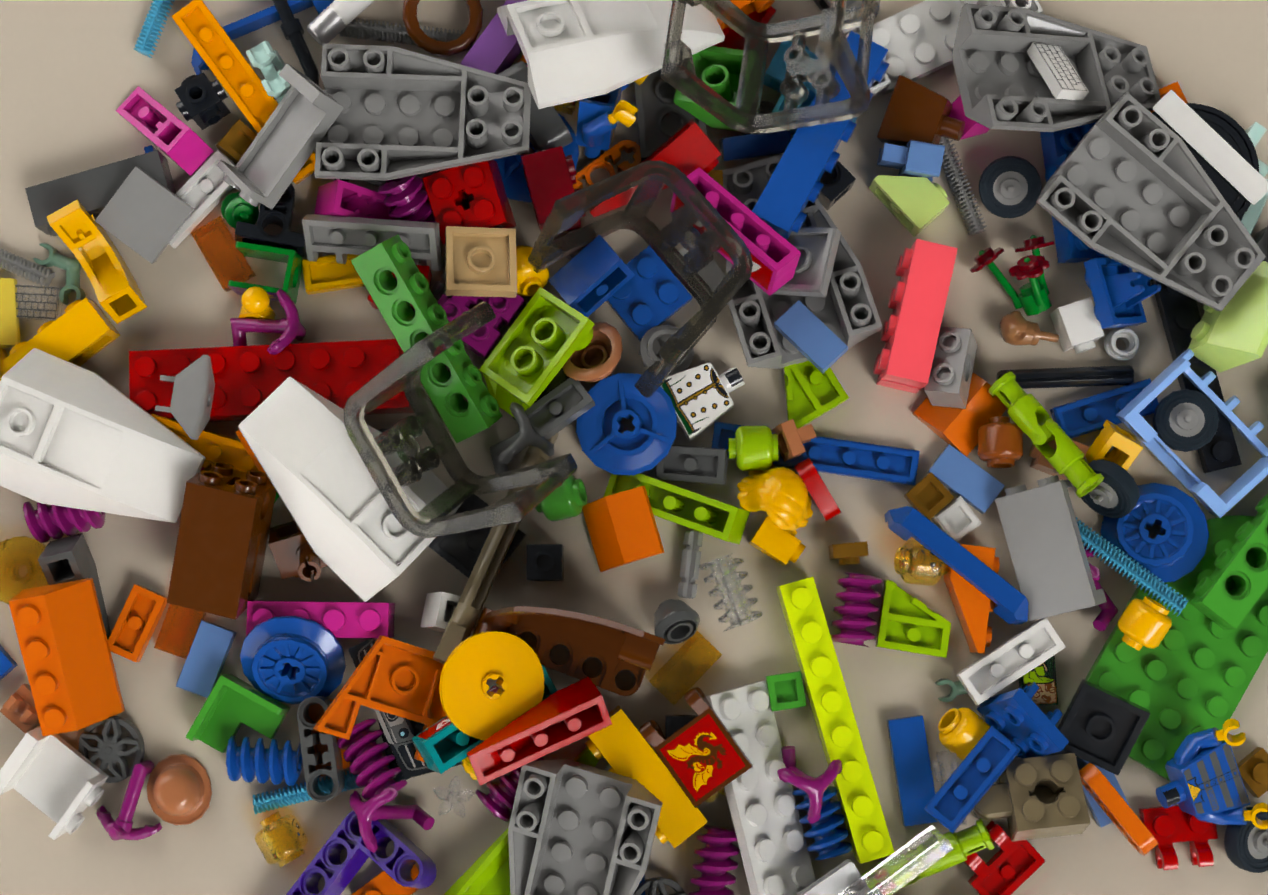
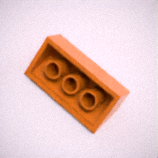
[8,578,125,736]

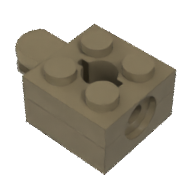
[973,753,1091,842]

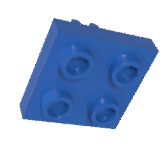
[1083,257,1161,329]
[977,682,1069,759]

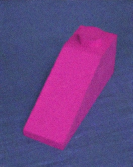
[116,86,214,176]

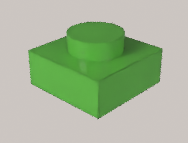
[765,671,807,712]

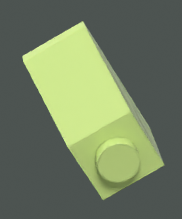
[869,175,950,237]

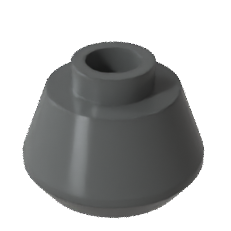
[654,599,700,644]

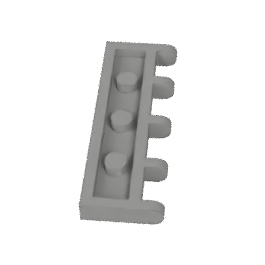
[302,214,442,271]

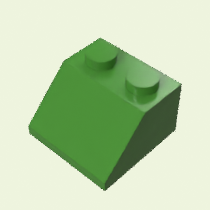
[673,46,761,132]

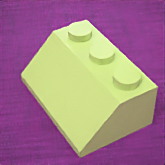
[1188,261,1268,373]

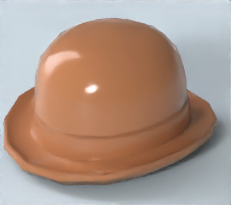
[562,322,623,382]
[147,754,212,825]

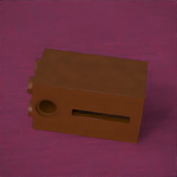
[167,462,276,620]

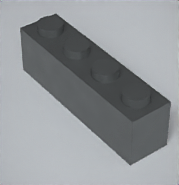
[25,150,176,236]

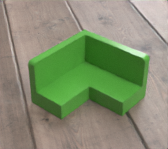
[186,674,291,753]

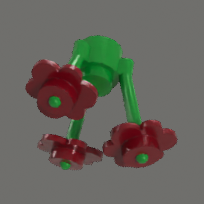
[970,235,1054,316]

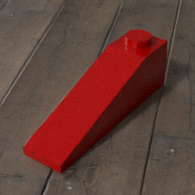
[589,119,721,217]
[467,677,612,786]

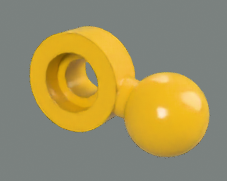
[238,286,276,319]

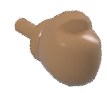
[1000,311,1059,346]

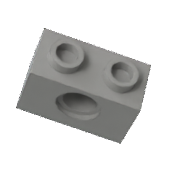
[924,327,977,409]

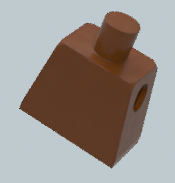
[877,75,965,146]

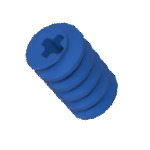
[226,736,303,786]
[792,786,853,860]

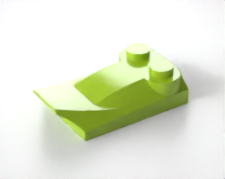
[479,287,595,418]

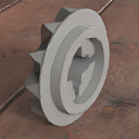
[639,325,694,376]

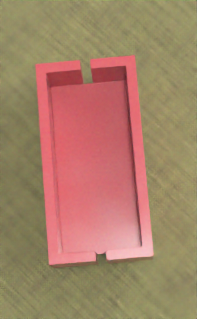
[873,239,958,394]

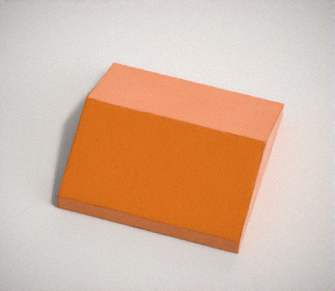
[912,373,1007,457]
[582,486,664,572]

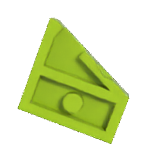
[783,361,849,429]
[875,580,951,658]

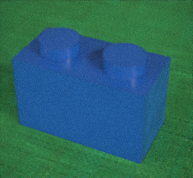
[548,235,635,317]

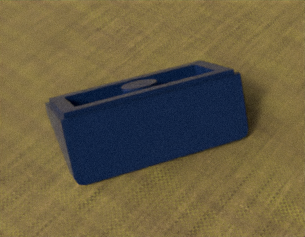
[719,129,791,161]

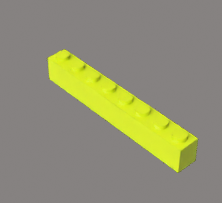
[776,577,895,864]

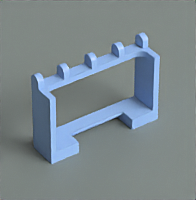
[1116,348,1268,518]

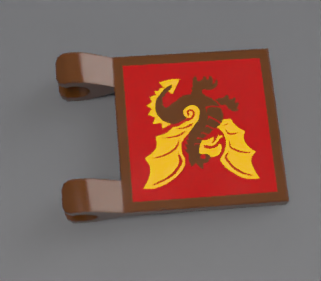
[639,687,753,808]

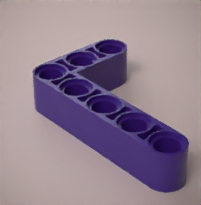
[286,810,437,895]

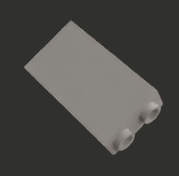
[217,63,344,209]
[995,475,1107,621]

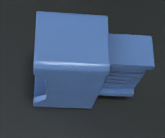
[877,140,945,182]

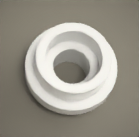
[1104,327,1140,361]

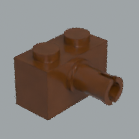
[268,521,329,582]

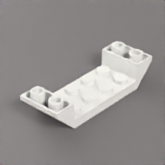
[829,0,1043,97]

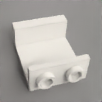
[0,726,109,840]

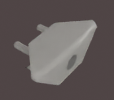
[155,355,215,440]

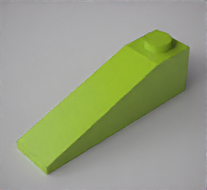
[603,473,750,544]

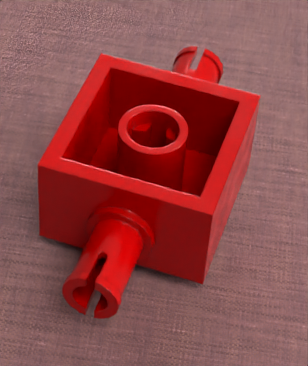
[422,160,516,244]

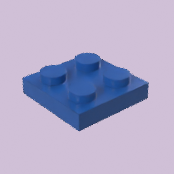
[606,245,693,341]

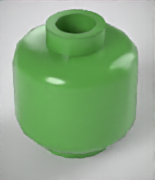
[533,473,587,522]

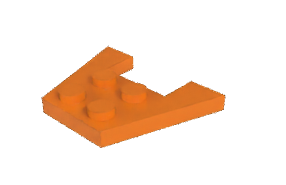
[313,635,450,769]

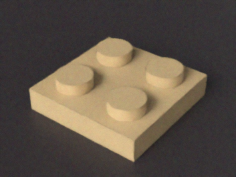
[445,226,517,298]

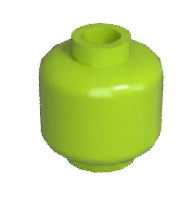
[728,425,778,471]

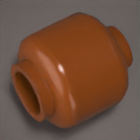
[977,416,1023,469]

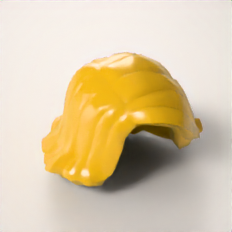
[737,464,813,530]

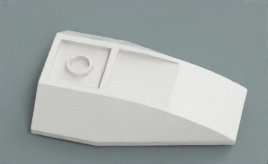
[497,0,725,109]
[0,348,206,523]
[237,376,462,602]

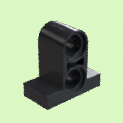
[235,184,306,257]

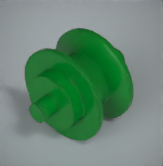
[221,192,259,229]

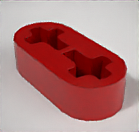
[794,458,842,521]

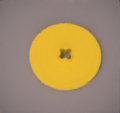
[439,631,544,740]

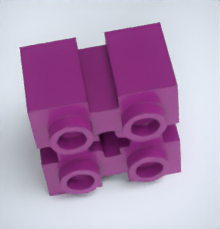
[438,294,526,360]

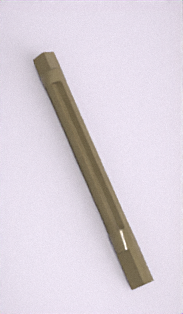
[433,433,559,664]

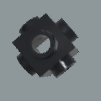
[175,72,231,130]

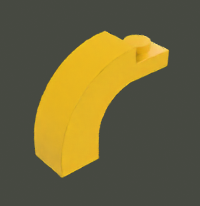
[47,200,147,324]

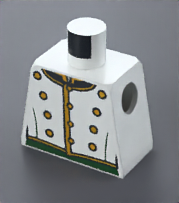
[658,362,745,442]

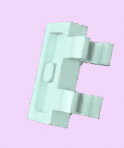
[246,41,291,104]

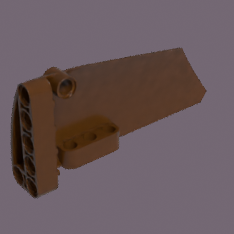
[473,606,665,696]

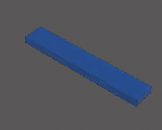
[711,421,920,486]

